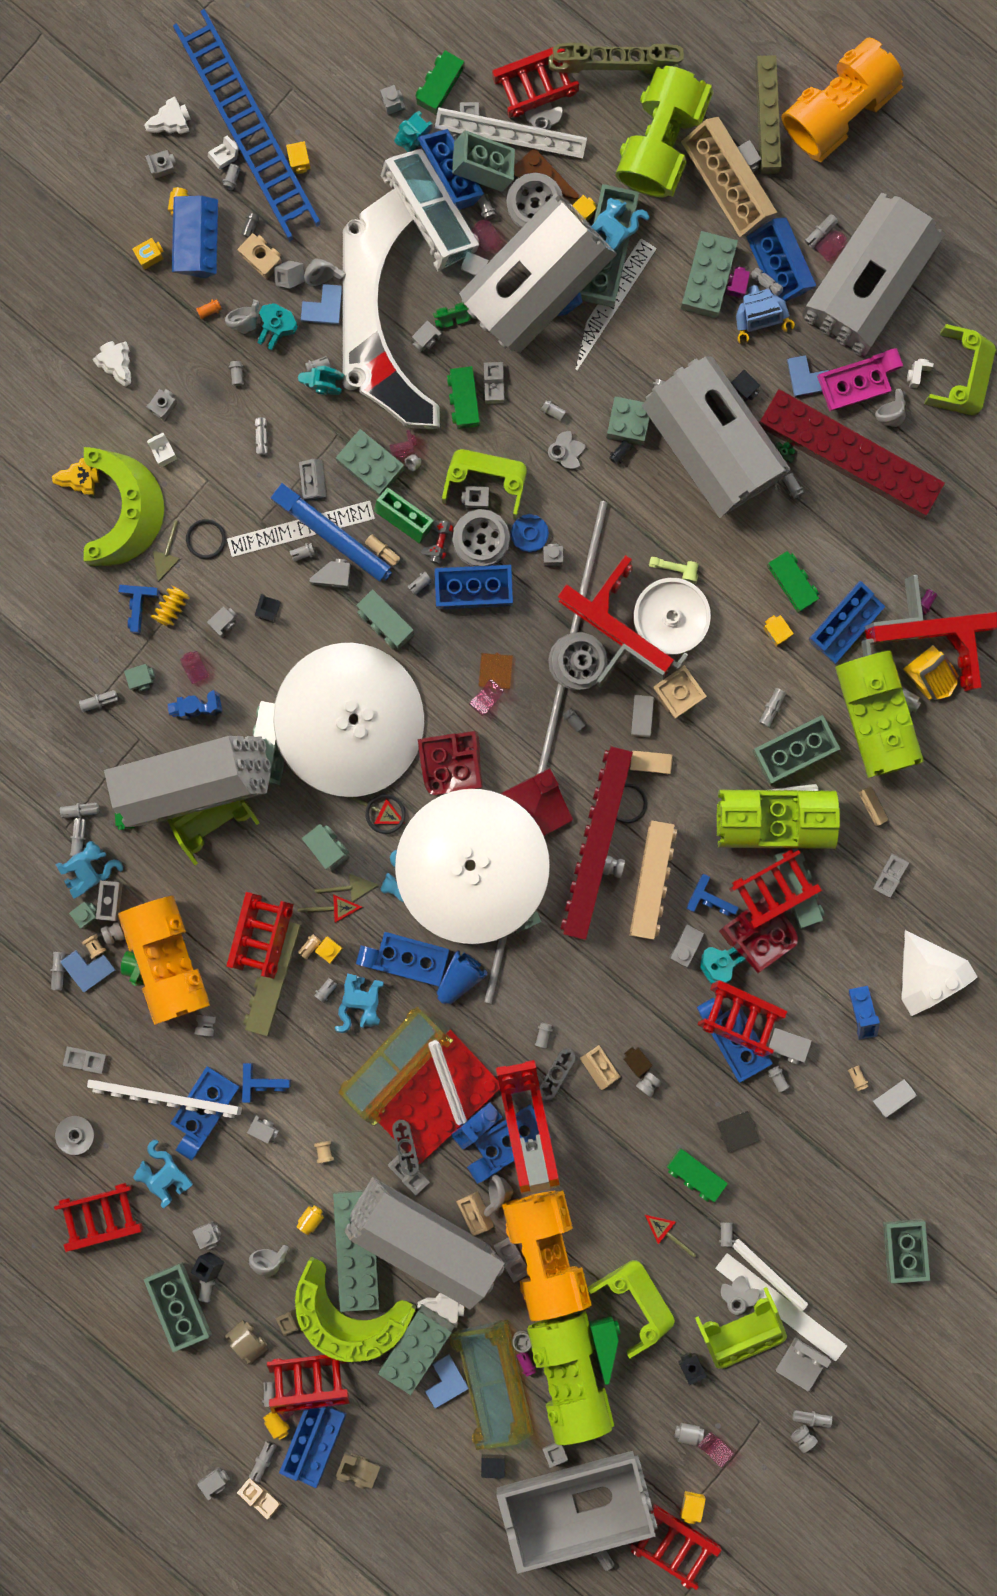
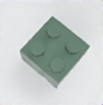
[606,396,649,445]

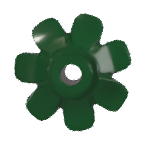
[775,442,795,463]

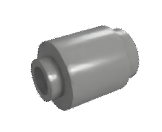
[903,688,921,713]
[674,1423,704,1446]

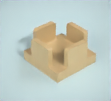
[653,665,707,719]

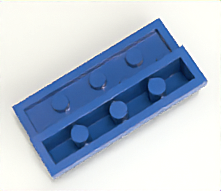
[809,581,885,664]
[279,1406,347,1488]

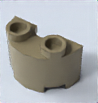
[225,1320,268,1365]
[336,1453,380,1489]

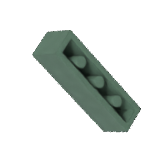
[774,848,824,928]

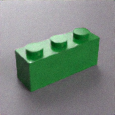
[415,50,465,115]
[447,366,480,429]
[374,487,434,544]
[767,551,819,613]
[666,1148,728,1202]

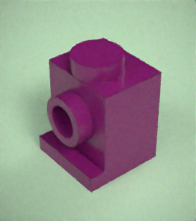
[725,267,750,298]

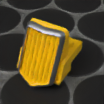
[904,645,959,701]

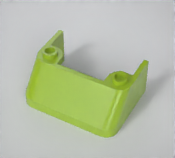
[924,324,996,415]
[442,449,527,520]
[167,799,260,865]
[588,1260,675,1359]
[695,1287,787,1369]

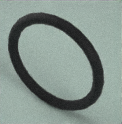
[186,519,226,559]
[616,783,648,824]
[365,794,406,834]

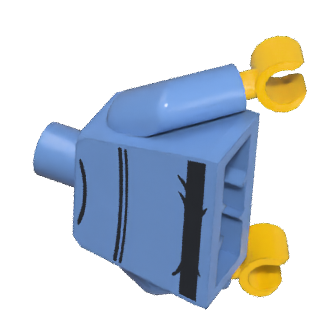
[736,285,795,344]

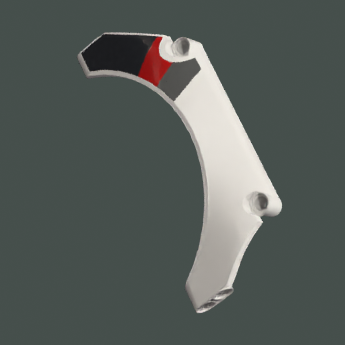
[343,180,440,429]

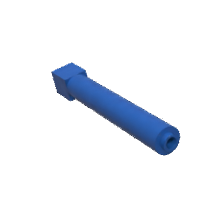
[270,483,392,582]

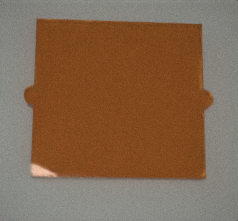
[479,652,513,690]

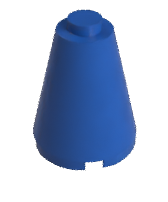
[437,950,488,1005]

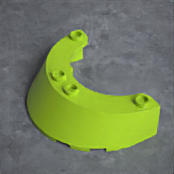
[84,447,164,566]
[295,1257,416,1362]

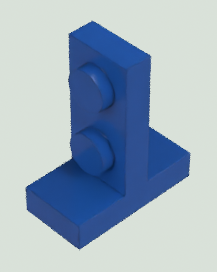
[119,585,160,634]
[686,874,739,916]
[849,986,880,1040]
[242,1063,291,1103]
[451,1102,502,1150]

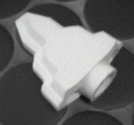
[144,97,190,134]
[93,341,131,387]
[417,1293,464,1328]

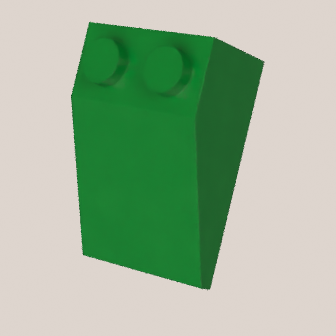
[589,1316,621,1385]

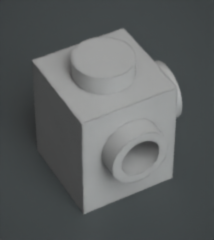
[193,1221,221,1250]

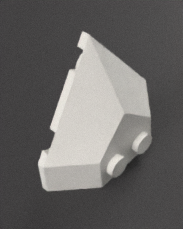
[901,930,977,1016]

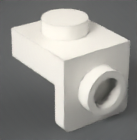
[208,136,238,170]
[907,359,934,388]
[147,433,177,468]

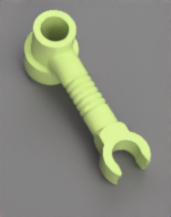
[649,557,699,584]

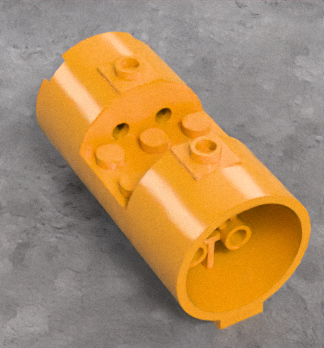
[781,38,904,162]
[118,895,210,1025]
[502,1190,592,1321]

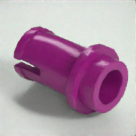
[921,589,938,615]
[516,1351,537,1377]

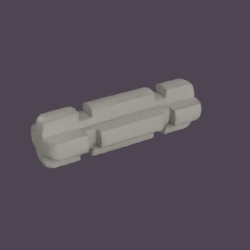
[751,268,783,296]
[255,417,268,455]

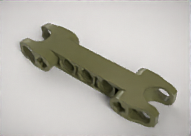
[549,43,684,74]

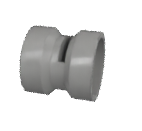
[603,856,625,878]
[101,921,125,946]
[194,1015,216,1036]
[636,1071,662,1097]
[513,1330,531,1352]
[790,1425,818,1453]

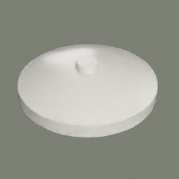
[634,578,711,655]

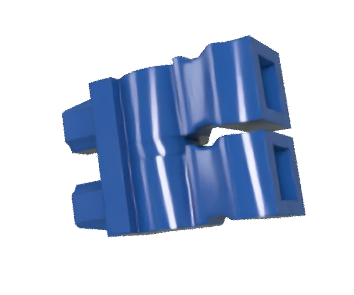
[168,690,223,720]

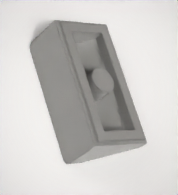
[299,459,326,500]
[873,1079,917,1118]

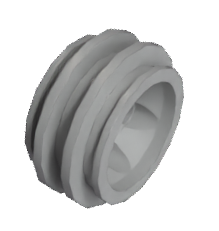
[506,173,562,228]
[452,509,510,567]
[548,632,607,690]

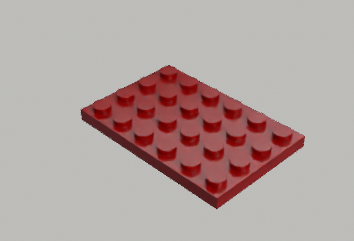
[366,1029,500,1164]

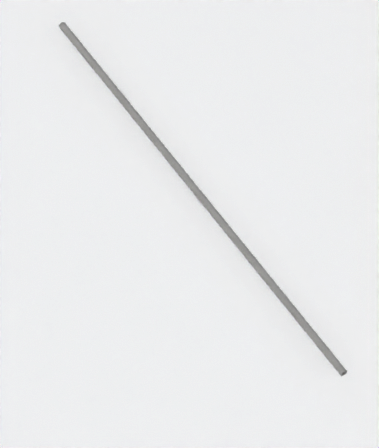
[484,501,608,1004]

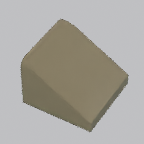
[275,1308,300,1336]

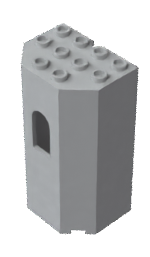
[459,193,617,353]
[802,193,945,356]
[642,356,791,518]
[104,736,271,827]
[345,1177,505,1309]
[497,1451,658,1574]

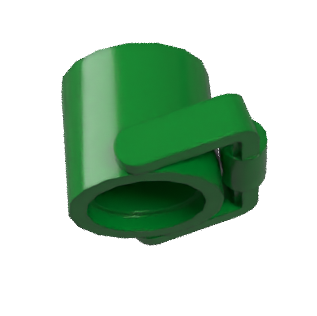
[121,951,144,986]

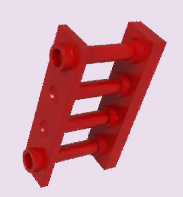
[492,47,579,118]
[729,849,822,929]
[226,892,294,979]
[697,980,787,1057]
[54,1183,143,1252]
[267,1355,350,1414]
[629,1504,721,1590]

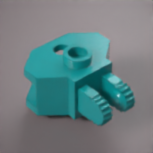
[394,111,433,152]
[258,303,298,350]
[298,366,344,395]
[700,947,746,984]

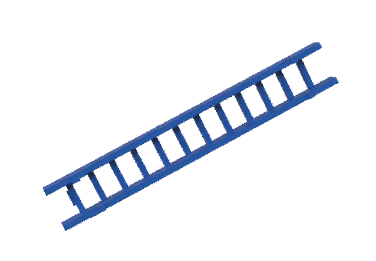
[173,9,321,242]

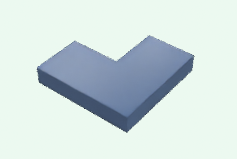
[301,284,342,325]
[787,355,829,397]
[61,950,115,992]
[425,1354,469,1408]

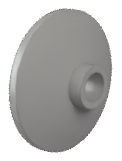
[55,1116,94,1155]

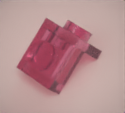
[471,220,502,252]
[815,230,847,262]
[390,430,417,458]
[180,651,209,684]

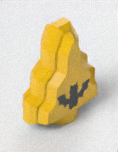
[52,458,100,495]

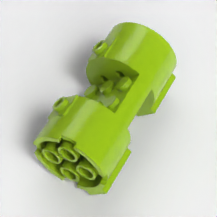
[615,66,713,197]
[835,651,924,778]
[717,790,840,849]
[527,1311,614,1445]

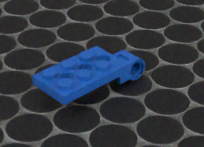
[356,932,450,986]
[697,998,773,1083]
[170,1066,240,1161]
[467,1104,551,1184]

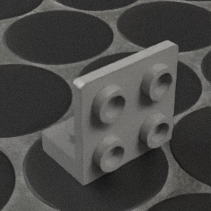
[776,1337,831,1391]

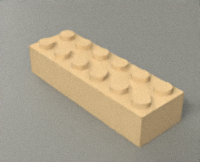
[681,117,777,237]
[629,821,677,940]

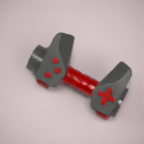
[421,520,453,564]

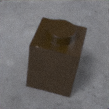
[623,1046,653,1077]

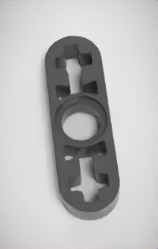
[540,1049,575,1100]
[392,1119,419,1176]

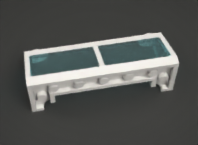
[380,148,479,271]

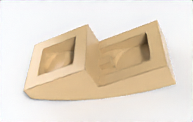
[630,751,673,774]
[237,1478,282,1519]

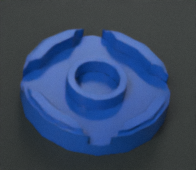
[511,514,549,553]

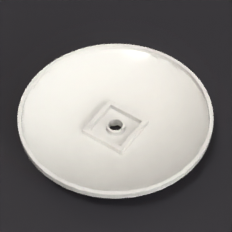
[273,643,424,797]
[395,789,550,944]

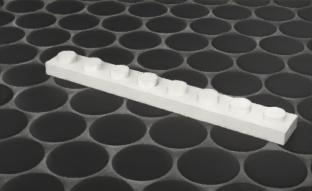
[435,108,587,158]
[87,1080,242,1118]

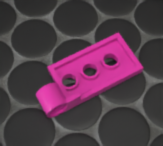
[817,348,904,411]

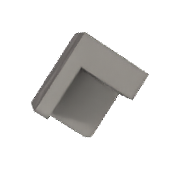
[461,252,489,277]
[274,261,305,288]
[543,1443,568,1468]

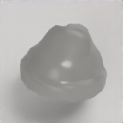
[304,258,346,286]
[225,299,259,334]
[875,389,906,427]
[484,1175,513,1217]
[249,1245,289,1278]

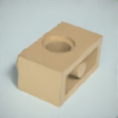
[237,233,282,280]

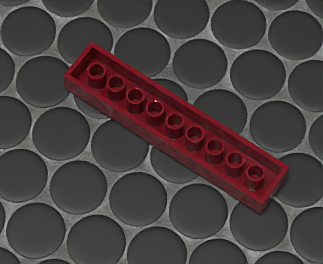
[759,389,945,519]
[560,746,633,940]

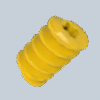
[151,585,190,627]

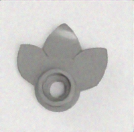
[525,102,563,130]
[548,431,585,469]
[721,1275,760,1315]

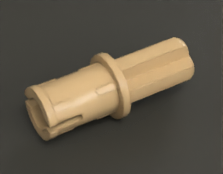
[365,534,400,566]

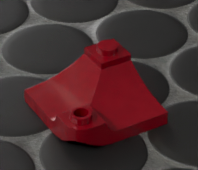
[417,731,483,795]
[500,768,573,836]
[719,897,798,973]

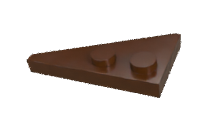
[514,148,579,200]

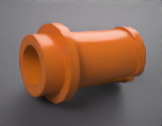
[196,299,222,319]

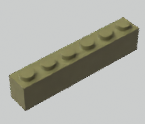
[755,55,781,174]
[243,921,301,1036]

